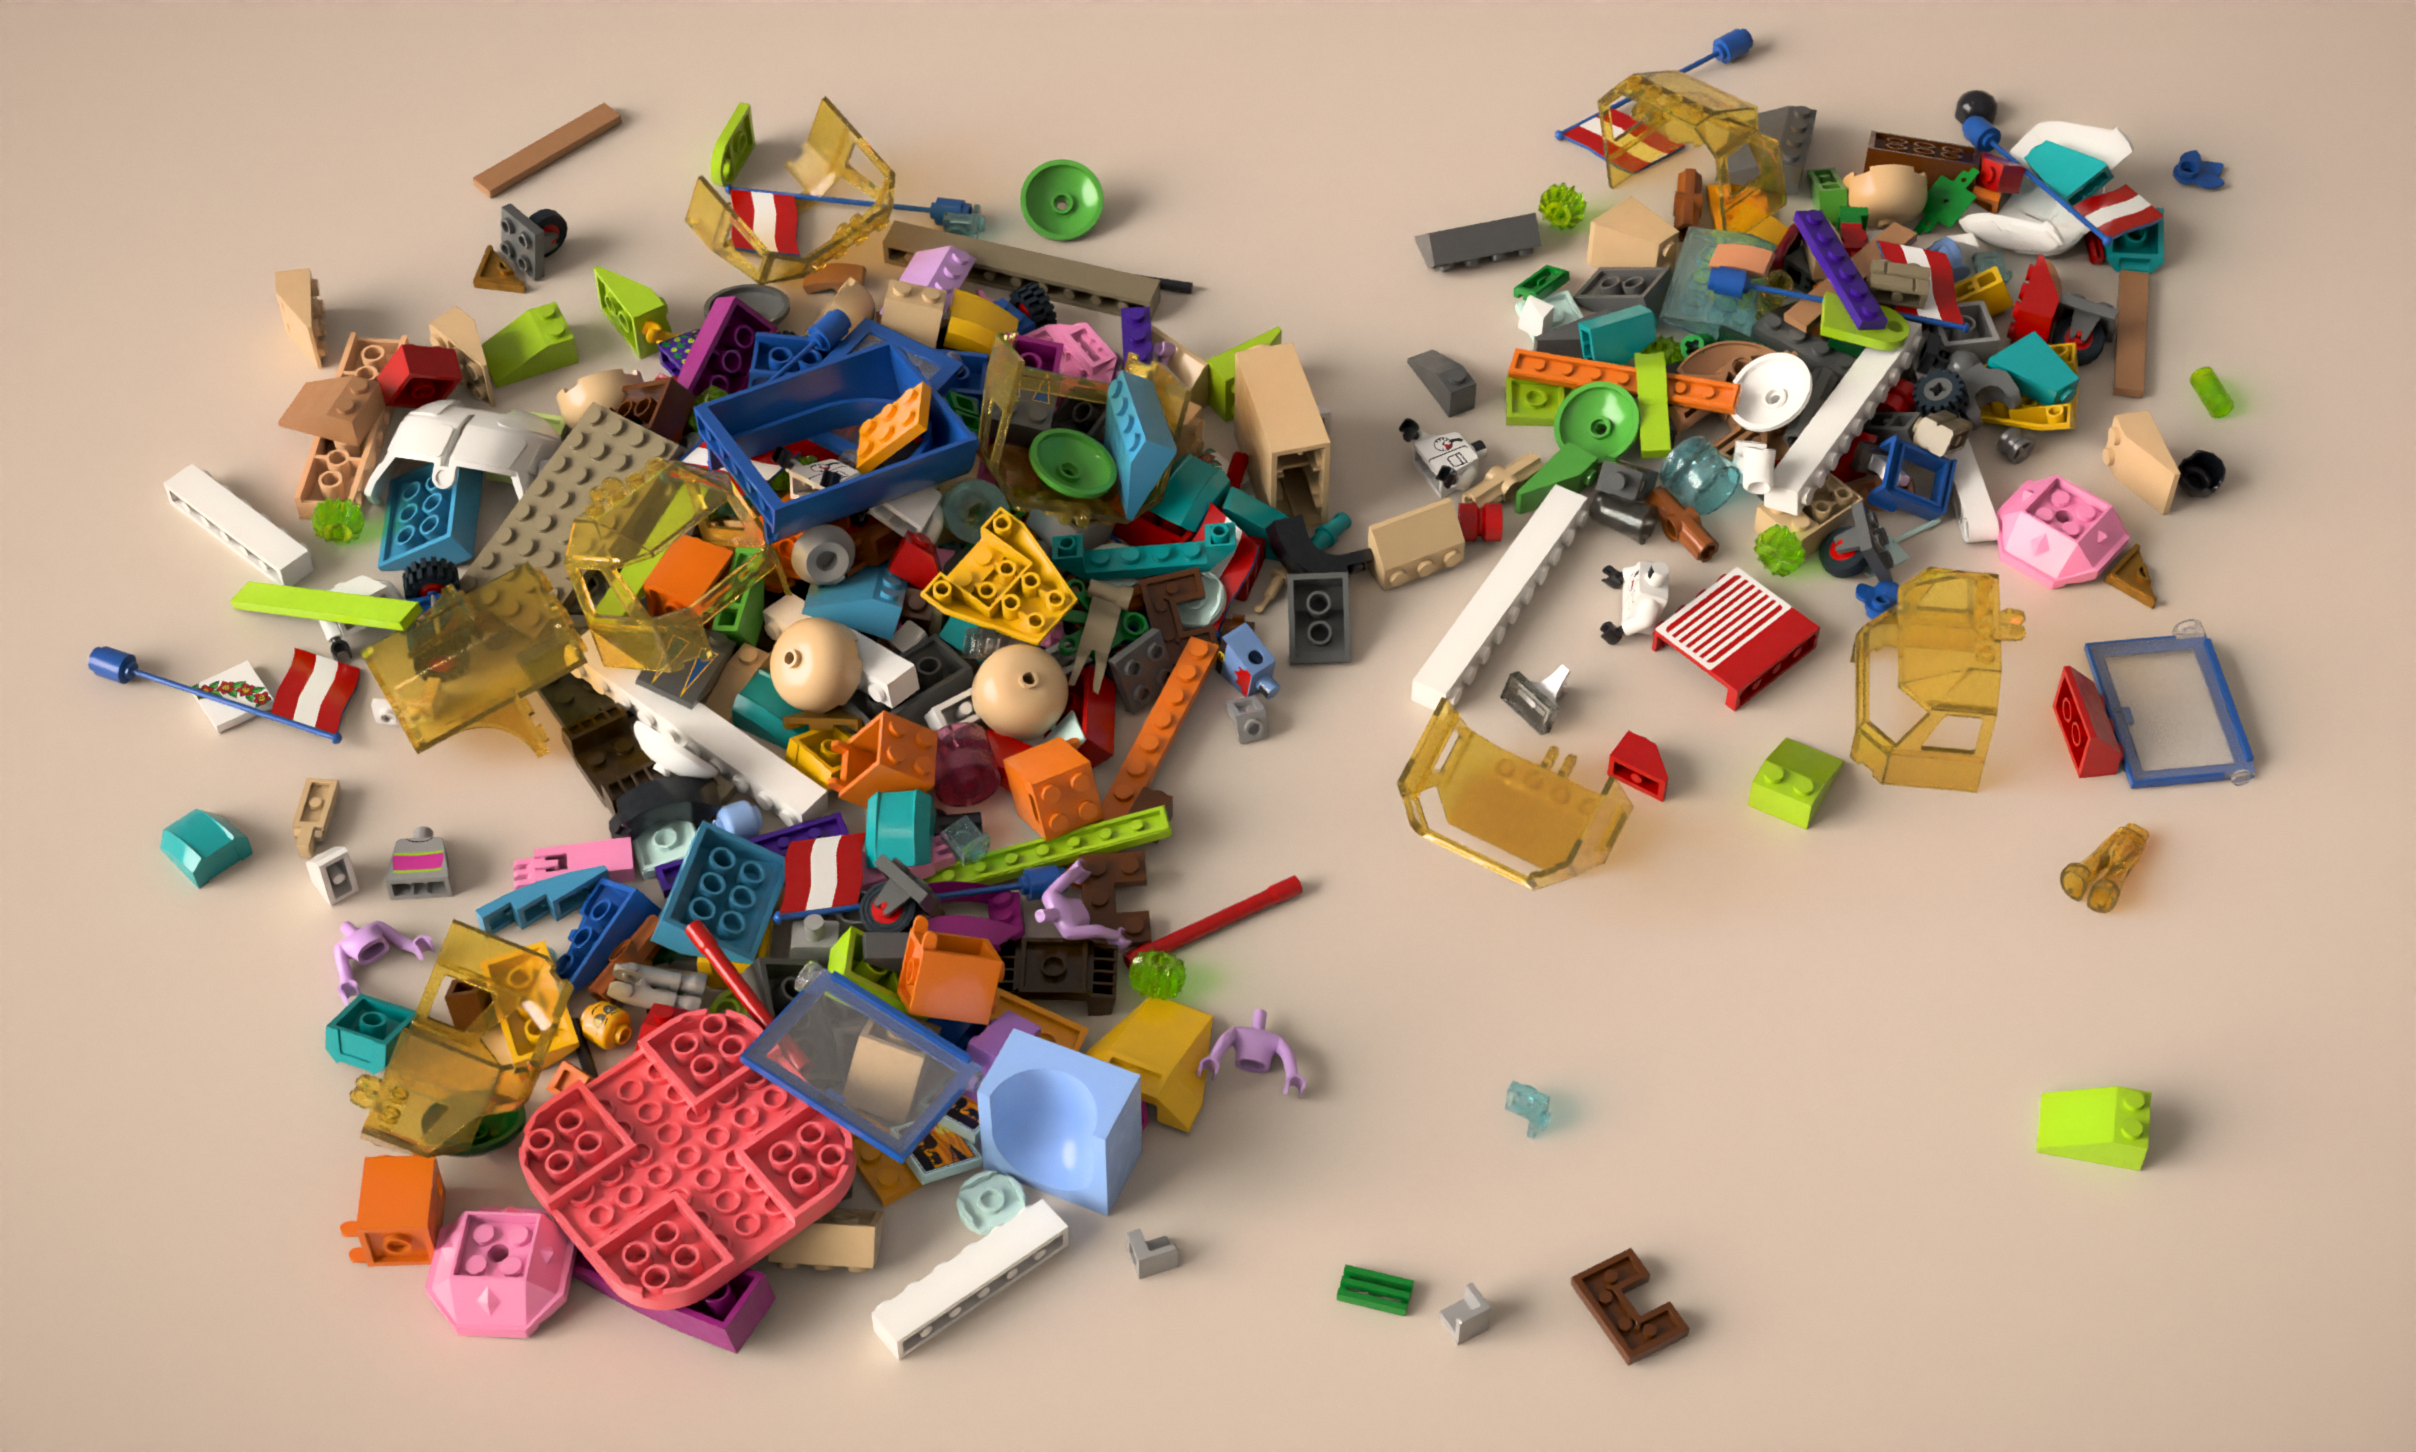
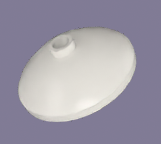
[1731,353,1813,432]
[633,721,719,779]

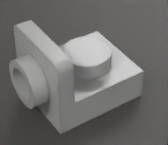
[1226,695,1269,744]

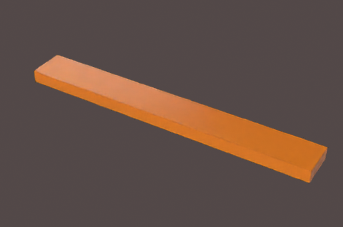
[1508,348,1742,415]

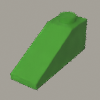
[1807,168,1848,226]
[1515,442,1598,515]
[711,547,765,647]

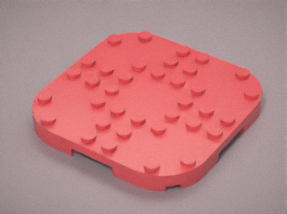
[519,1008,856,1310]

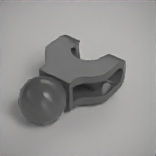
[1945,350,2023,431]

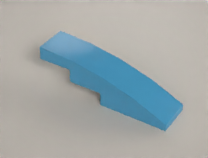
[475,865,610,938]

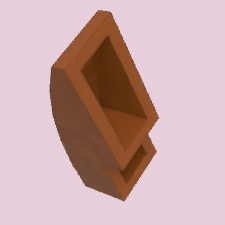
[845,522,903,578]

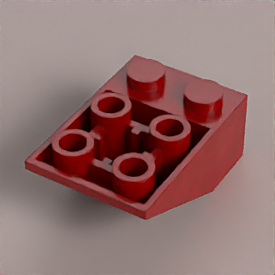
[2006,254,2059,345]

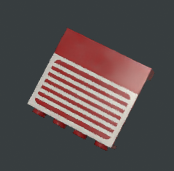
[1652,567,1820,712]

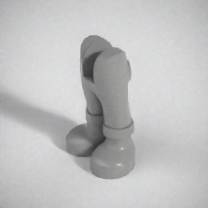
[607,962,708,1011]

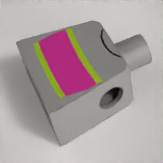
[385,826,453,900]

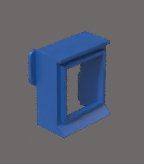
[1867,434,1957,521]

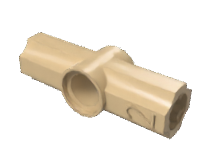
[1462,452,1544,508]

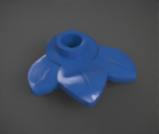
[2173,150,2225,189]
[1855,581,1915,622]

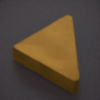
[473,245,526,294]
[2104,544,2157,609]
[782,706,862,731]

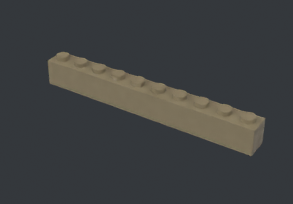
[883,220,1161,320]

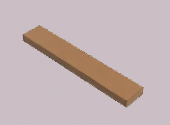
[473,103,622,198]
[1784,221,1917,333]
[2113,270,2149,398]

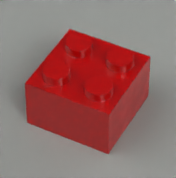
[377,344,463,409]

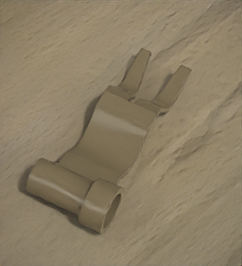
[1068,579,1134,694]

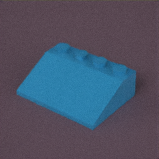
[1104,370,1178,521]
[378,462,483,571]
[802,558,908,641]
[651,820,785,964]

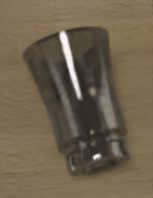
[1589,491,1659,545]

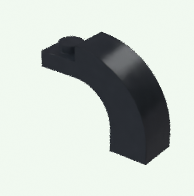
[1265,515,1374,578]
[609,776,721,842]

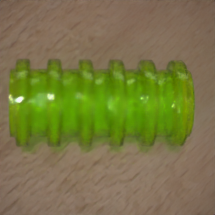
[2189,367,2234,419]

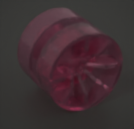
[933,722,1001,807]

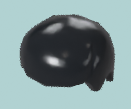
[1955,90,1998,125]
[2178,450,2226,497]

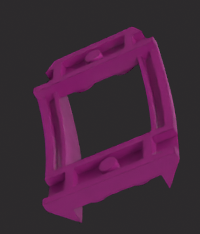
[919,881,1026,952]

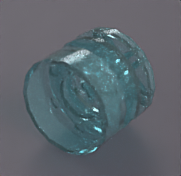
[1659,436,1740,516]
[941,478,1009,544]

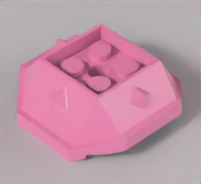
[987,322,1117,412]
[1995,475,2130,590]
[425,1206,578,1338]

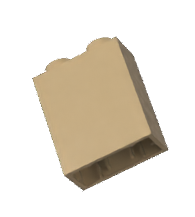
[1234,342,1331,529]

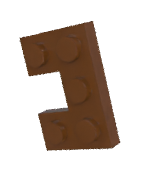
[1138,567,1218,667]
[1079,851,1152,947]
[1571,1248,1690,1366]

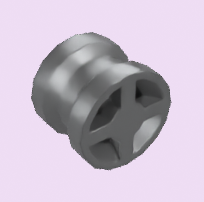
[1996,427,2035,464]

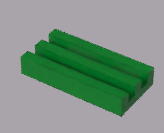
[1513,265,1570,301]
[1337,1264,1414,1317]

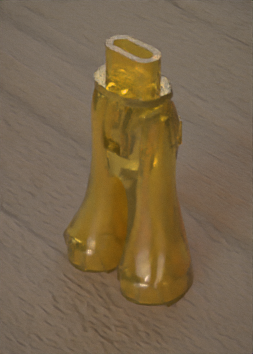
[2060,822,2150,913]

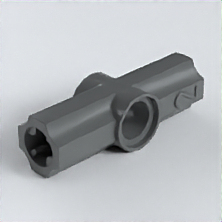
[1782,367,1838,448]

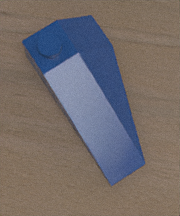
[554,877,662,1001]

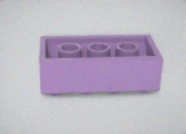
[879,245,976,322]

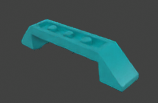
[1052,522,1236,581]

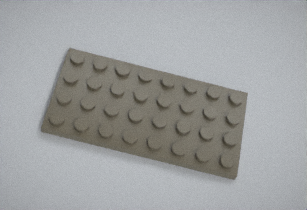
[459,402,684,645]

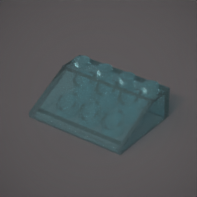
[1658,226,1777,342]

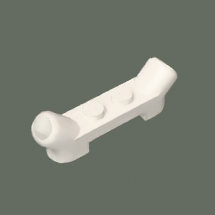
[1730,440,1776,494]

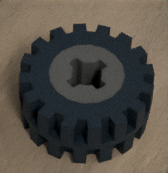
[1912,369,1969,418]

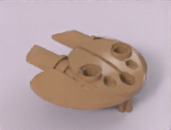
[1668,340,1798,471]

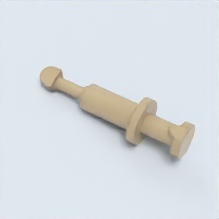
[1254,565,1289,615]

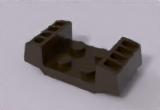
[561,702,666,816]
[997,937,1118,1016]

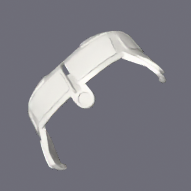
[1958,121,2134,256]
[364,399,563,506]

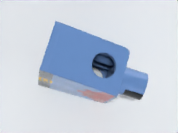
[1215,622,1281,699]

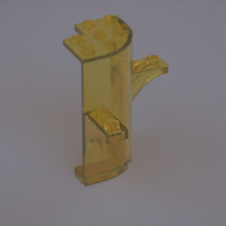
[360,561,588,758]

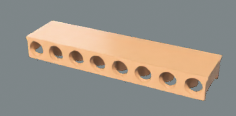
[294,332,409,523]

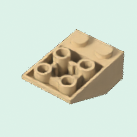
[275,268,327,369]
[429,306,496,408]
[1753,472,1864,565]

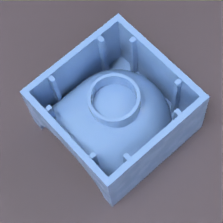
[977,1028,1142,1216]

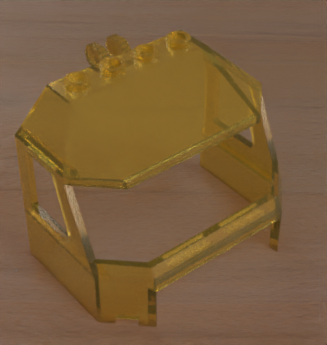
[1597,70,1787,244]
[685,96,896,285]
[976,331,1192,528]
[564,457,792,673]
[1850,567,2026,793]
[1397,697,1634,891]
[349,919,574,1158]

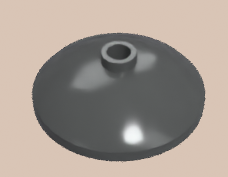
[704,284,790,326]

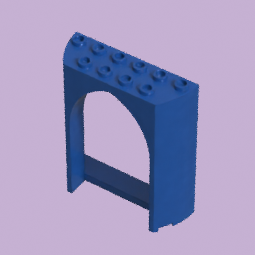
[694,340,980,545]

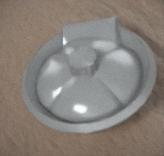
[791,525,855,588]

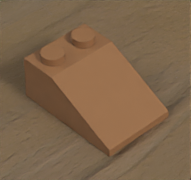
[278,375,386,447]

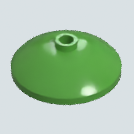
[1020,159,1104,241]
[1554,381,1641,466]
[1029,428,1117,499]

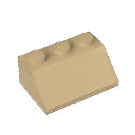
[1122,324,1209,409]
[1367,497,1465,591]
[768,1208,885,1273]

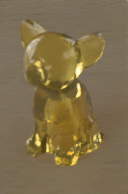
[1753,269,1794,321]

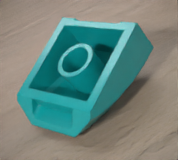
[2104,208,2164,274]
[1144,453,1230,533]
[732,668,810,750]
[866,789,936,868]
[160,809,253,889]
[325,993,422,1075]

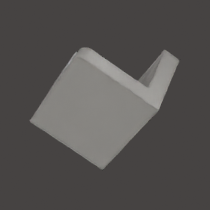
[1127,1229,1179,1279]
[1439,1282,1491,1345]

